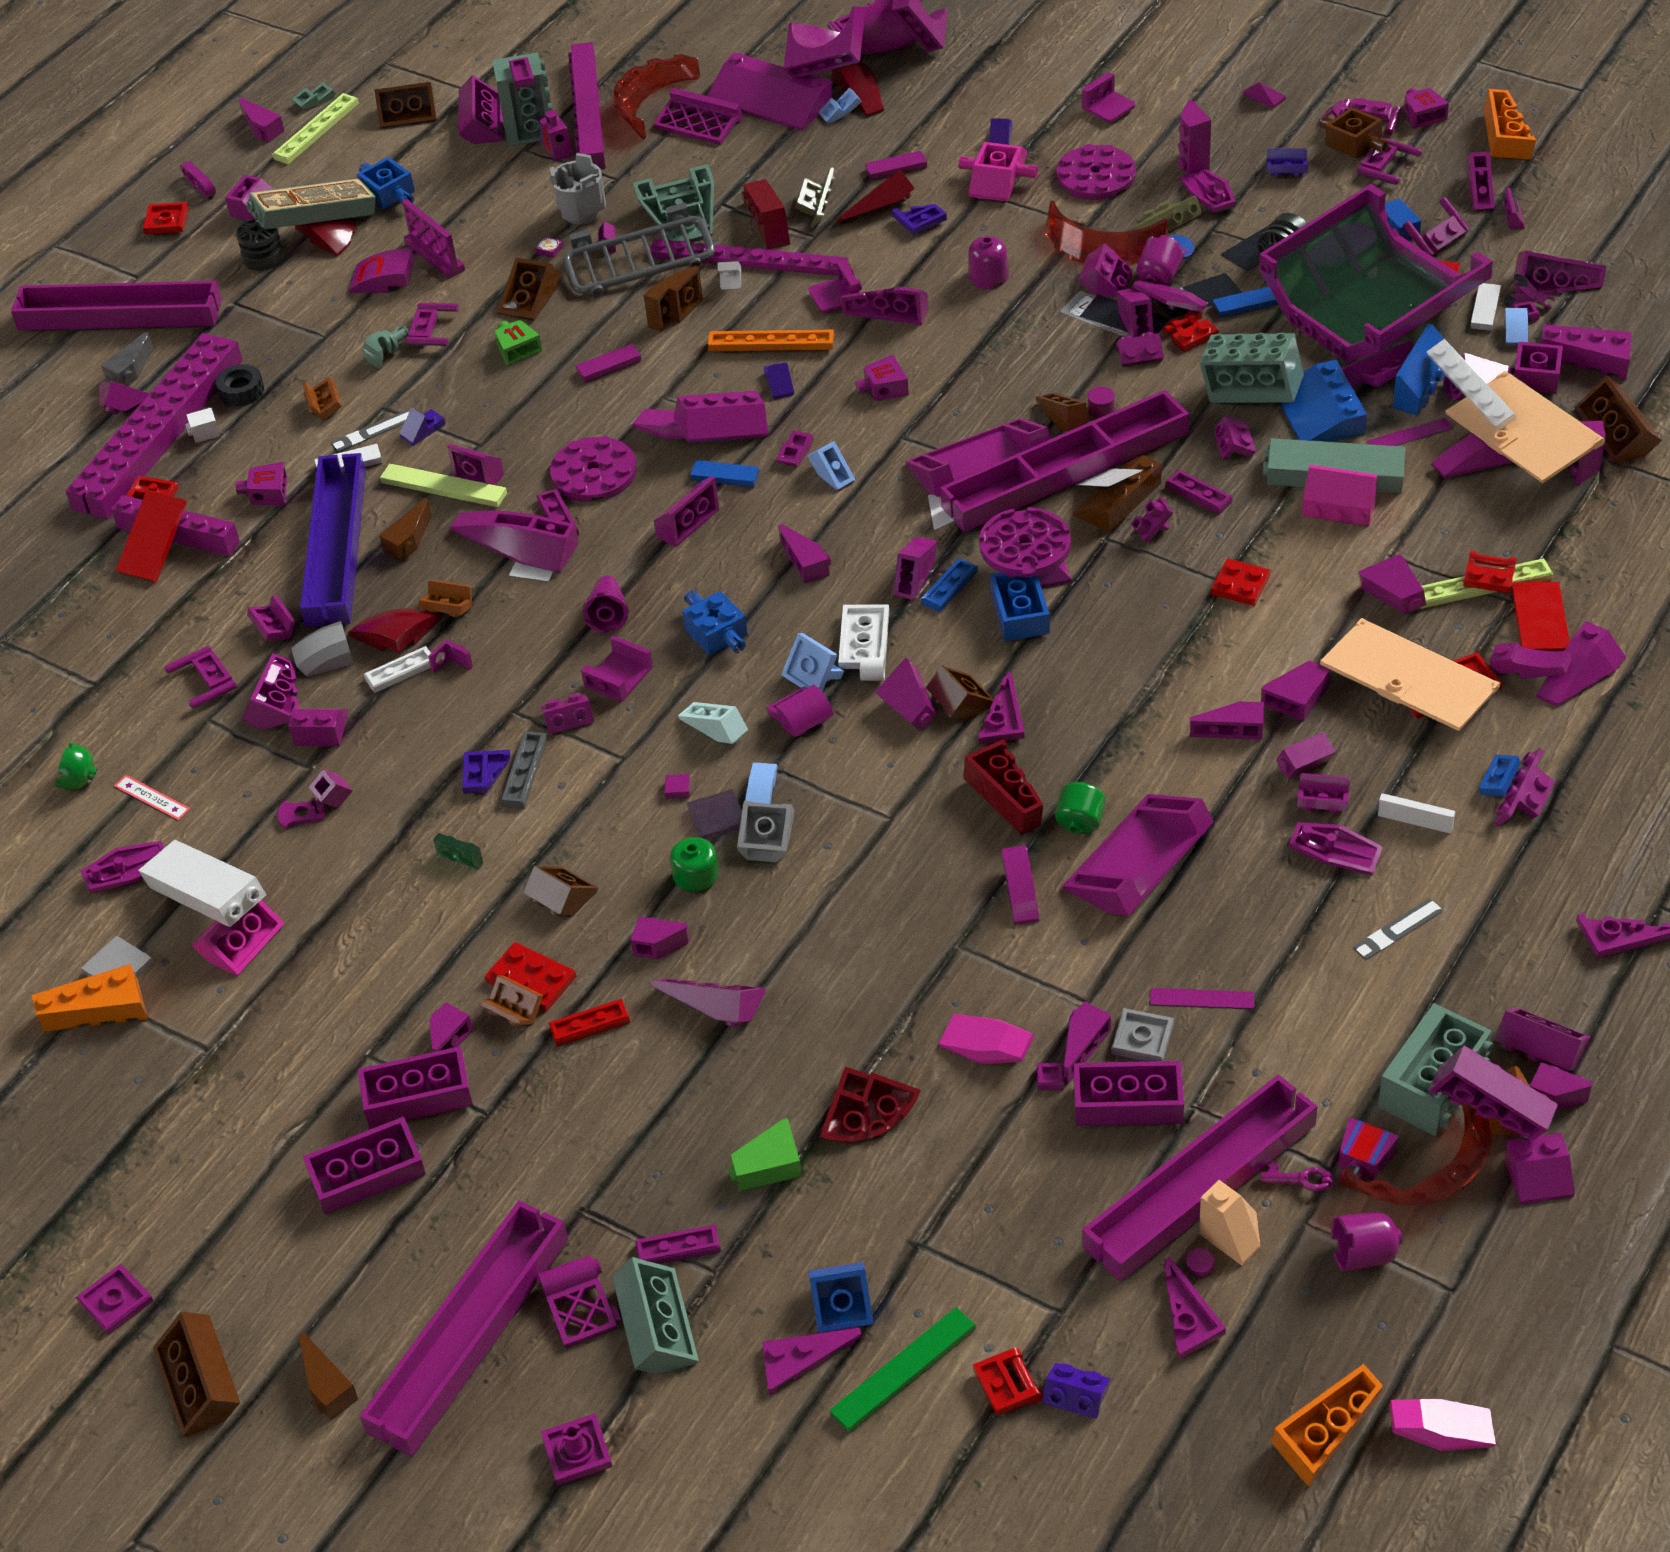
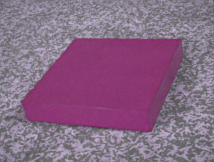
[76,1264,153,1335]

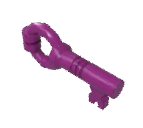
[1261,1162,1333,1192]

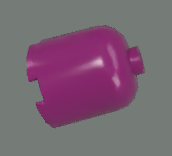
[1136,235,1185,286]
[968,236,1009,289]
[1331,1212,1402,1271]

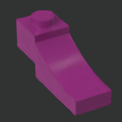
[1489,642,1572,679]

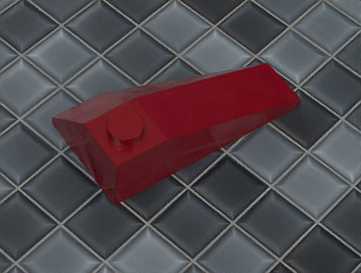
[832,61,884,117]
[836,169,915,223]

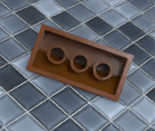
[1574,376,1662,463]
[1073,455,1162,533]
[153,1312,240,1437]

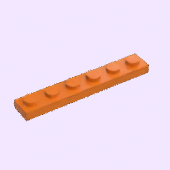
[708,330,834,352]

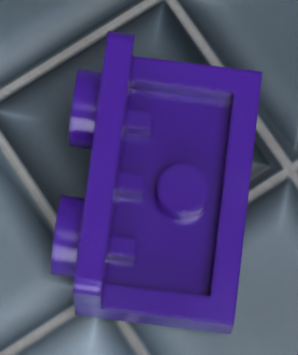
[1266,148,1308,176]
[1042,1363,1110,1418]

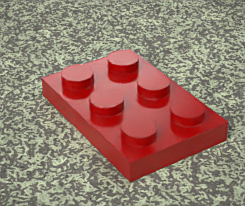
[485,942,576,1012]

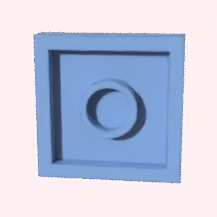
[781,633,844,691]

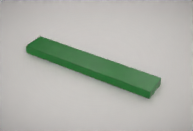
[830,1307,976,1433]

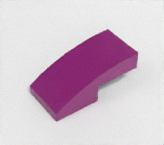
[776,430,814,466]

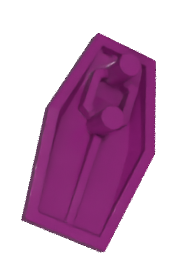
[1180,169,1235,213]
[1132,279,1208,314]
[632,409,686,439]
[1289,822,1383,876]
[81,841,164,894]

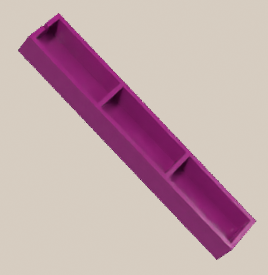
[65,333,243,520]
[940,390,1189,532]

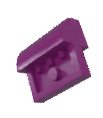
[766,685,834,737]

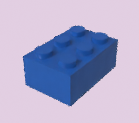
[990,572,1050,641]

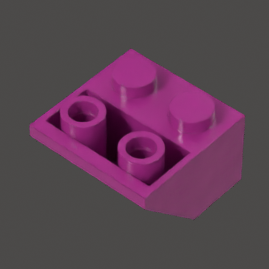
[225,175,272,220]
[1078,244,1133,297]
[1570,421,1605,485]

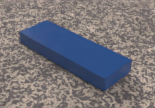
[1213,287,1279,318]
[690,460,759,487]
[921,558,978,612]

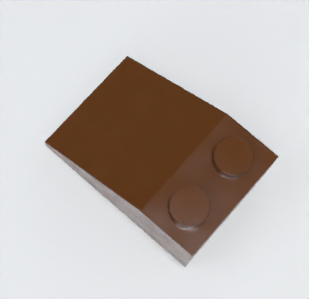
[497,258,560,320]

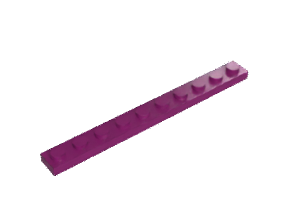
[650,239,849,276]

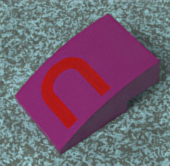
[349,248,414,293]

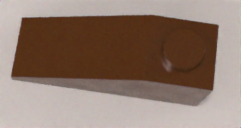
[1036,392,1088,432]
[379,498,432,561]
[299,1332,358,1420]

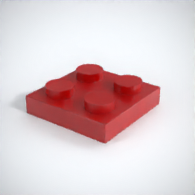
[143,202,189,235]
[1211,558,1271,606]

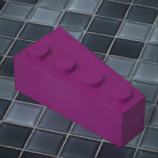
[1541,324,1632,380]
[1428,1046,1558,1140]

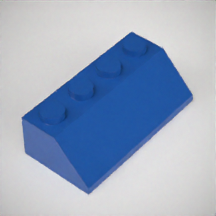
[1393,324,1444,416]

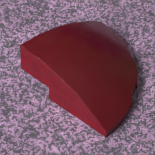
[294,217,356,257]
[347,608,443,653]
[820,1066,921,1143]

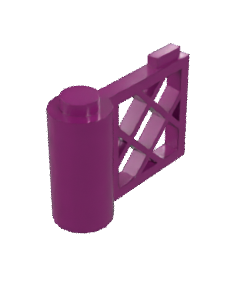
[538,1255,621,1348]

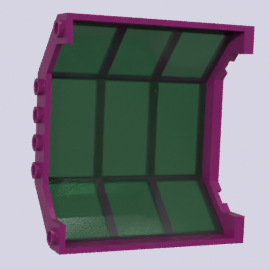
[1259,184,1493,363]

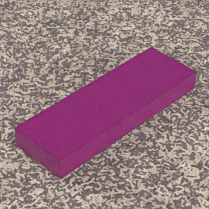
[865,151,927,180]
[575,344,642,382]
[1165,470,1233,514]
[536,489,579,535]
[635,1224,721,1264]

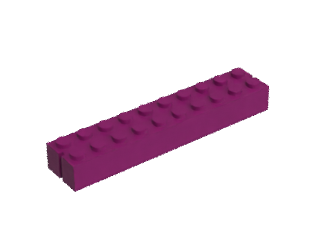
[11,281,222,331]
[1082,1074,1318,1282]
[359,1200,568,1457]

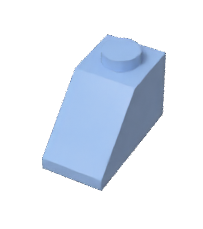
[807,441,855,490]

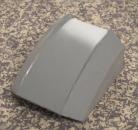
[291,621,353,677]
[737,801,795,862]

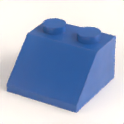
[808,1262,874,1333]

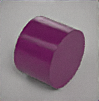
[1088,386,1115,418]

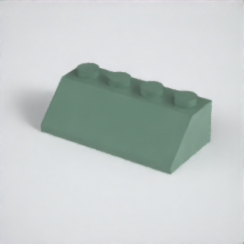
[612,1257,699,1374]

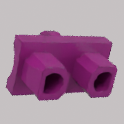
[1131,497,1173,542]

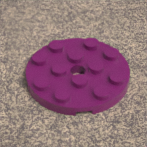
[1056,144,1136,200]
[550,436,637,502]
[979,507,1071,577]

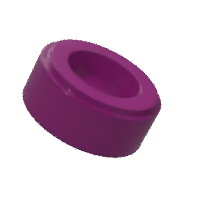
[1186,1248,1214,1277]

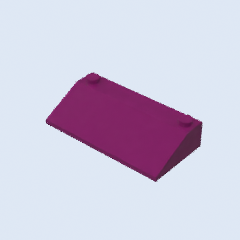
[707,52,832,131]
[905,418,1050,497]
[1062,794,1213,916]

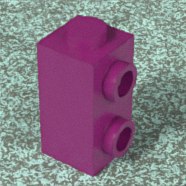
[1276,732,1336,780]

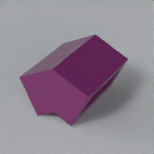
[598,221,616,252]

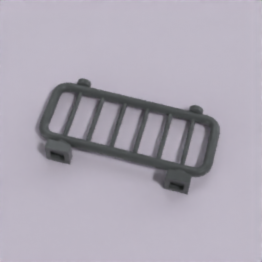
[563,203,715,297]

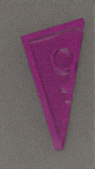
[978,672,1025,744]
[1576,914,1670,958]
[1164,1256,1226,1360]
[762,1327,861,1395]

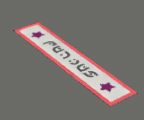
[114,775,191,820]

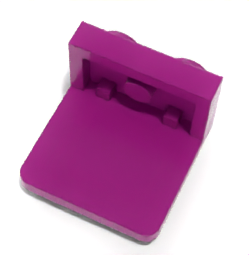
[1082,72,1135,123]
[808,260,862,313]

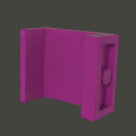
[581,635,653,702]

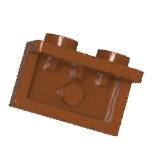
[303,376,343,421]
[419,580,472,617]
[481,975,543,1027]

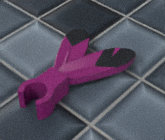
[1504,274,1555,310]

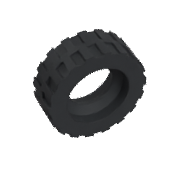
[215,364,264,406]

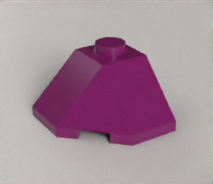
[99,381,150,415]

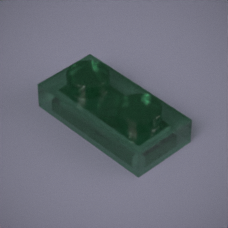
[433,833,483,870]

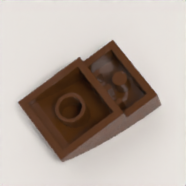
[643,266,703,332]

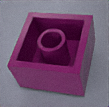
[1514,342,1563,394]

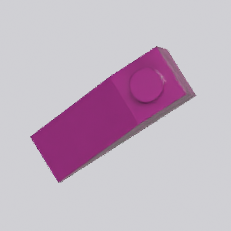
[238,98,284,143]
[1466,152,1495,211]
[778,524,831,584]
[1190,701,1264,740]
[1064,1001,1111,1084]

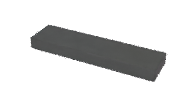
[500,731,548,809]

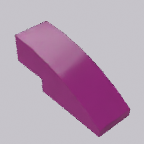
[1001,845,1039,925]

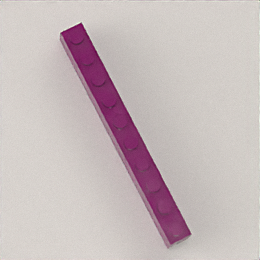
[568,42,606,169]

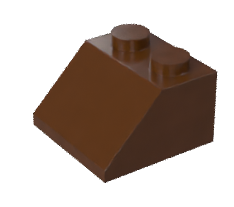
[926,665,994,720]
[523,866,599,917]

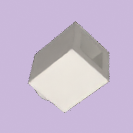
[185,408,220,443]

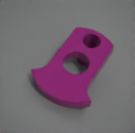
[277,797,326,830]

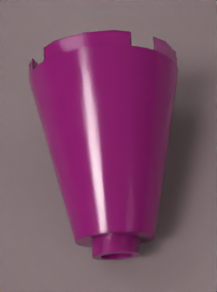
[583,575,629,633]

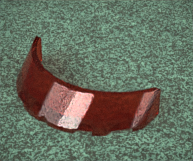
[613,54,700,140]
[1045,200,1169,264]
[1339,1103,1492,1205]

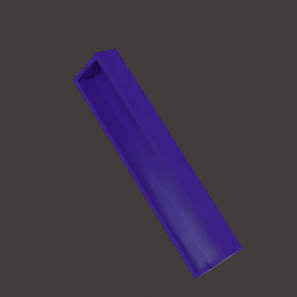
[300,453,366,627]

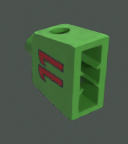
[495,320,542,366]

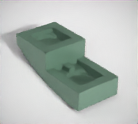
[292,82,336,109]

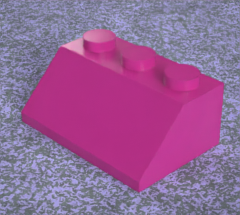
[1302,465,1377,526]
[192,900,285,976]

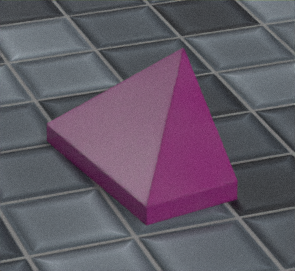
[1243,82,1286,108]

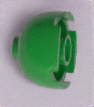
[55,742,97,791]

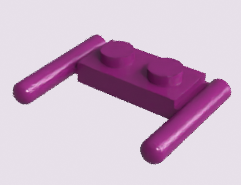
[1357,138,1422,185]
[164,645,237,709]

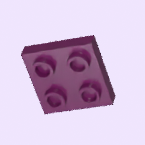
[541,1413,613,1486]

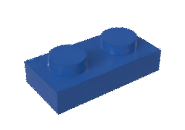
[1479,755,1521,797]

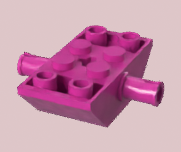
[958,142,1038,202]

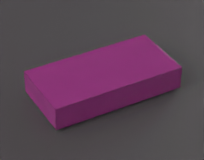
[509,57,535,88]

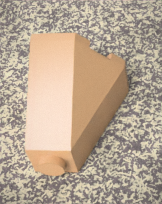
[1199,1180,1260,1266]

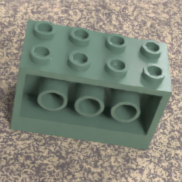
[492,52,552,146]
[1200,333,1304,403]
[1378,1003,1493,1136]

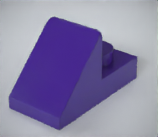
[989,118,1012,145]
[764,362,794,399]
[399,407,446,446]

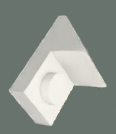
[718,262,741,290]

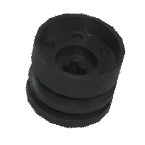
[1257,213,1310,269]
[236,219,284,271]

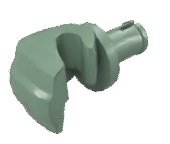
[362,325,409,369]

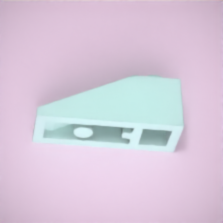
[678,702,748,744]

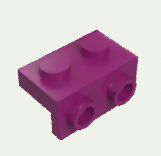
[1115,332,1164,367]
[1214,415,1256,460]
[247,595,295,641]
[540,693,594,734]
[1297,773,1350,813]

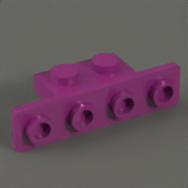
[1341,340,1413,387]
[1493,748,1555,826]

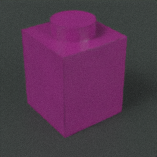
[309,769,353,808]

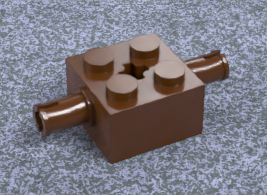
[1319,107,1389,158]

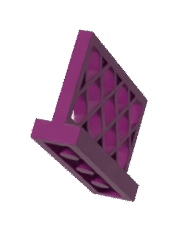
[653,88,743,145]
[402,199,465,279]

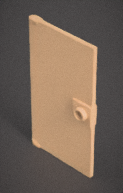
[1446,371,1605,483]
[1320,618,1500,731]

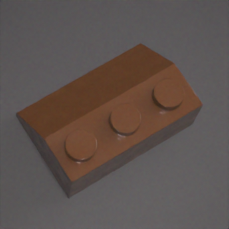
[374,82,437,128]

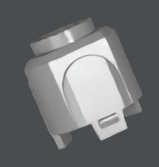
[550,153,606,225]

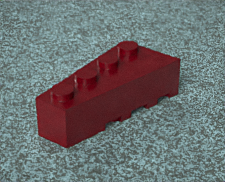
[741,179,790,250]

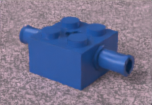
[357,157,415,209]
[682,590,748,656]

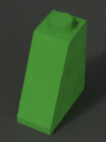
[728,1118,802,1191]

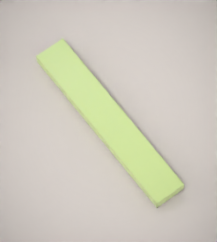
[273,93,359,164]
[380,463,507,507]
[1420,558,1553,609]

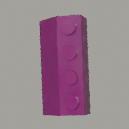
[458,75,503,144]
[673,390,768,443]

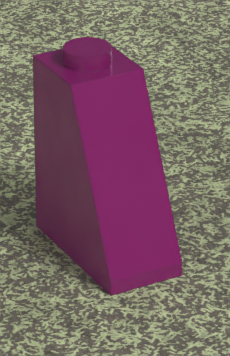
[1117,288,1154,338]
[893,537,937,600]
[1358,554,1426,614]
[875,657,936,732]
[1261,660,1331,721]

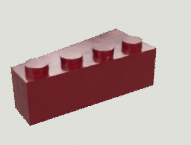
[963,739,1044,835]

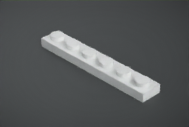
[1427,339,1517,431]

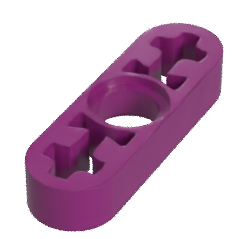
[180,161,216,198]

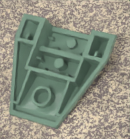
[632,164,714,242]

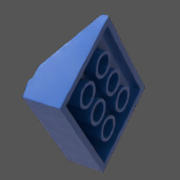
[1279,360,1367,442]

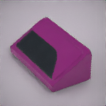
[1504,188,1525,229]

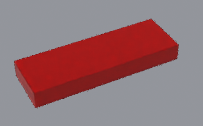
[548,999,630,1047]

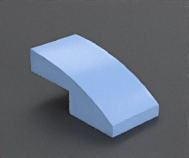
[819,88,862,124]
[1505,308,1528,346]
[745,763,777,804]

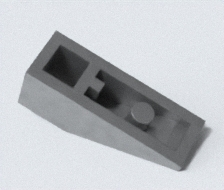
[101,332,154,386]

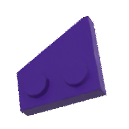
[892,204,947,235]
[462,750,511,794]

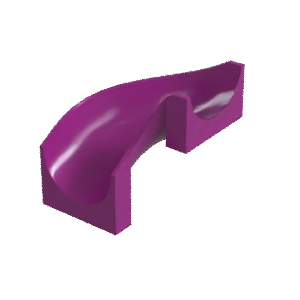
[784,0,948,79]

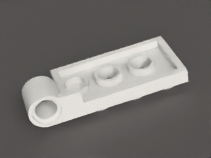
[838,605,889,681]

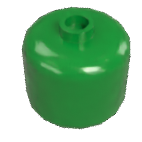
[1055,782,1106,834]
[670,837,719,892]

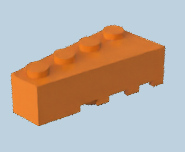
[1483,89,1536,160]
[32,964,148,1032]
[1270,1364,1383,1487]

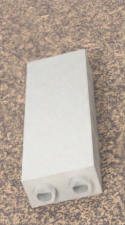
[138,840,266,927]

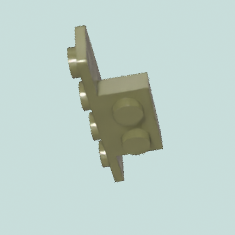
[795,167,835,229]
[1132,196,1202,246]

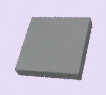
[81,936,153,978]
[1111,1008,1174,1062]

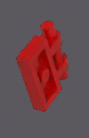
[1163,311,1219,352]

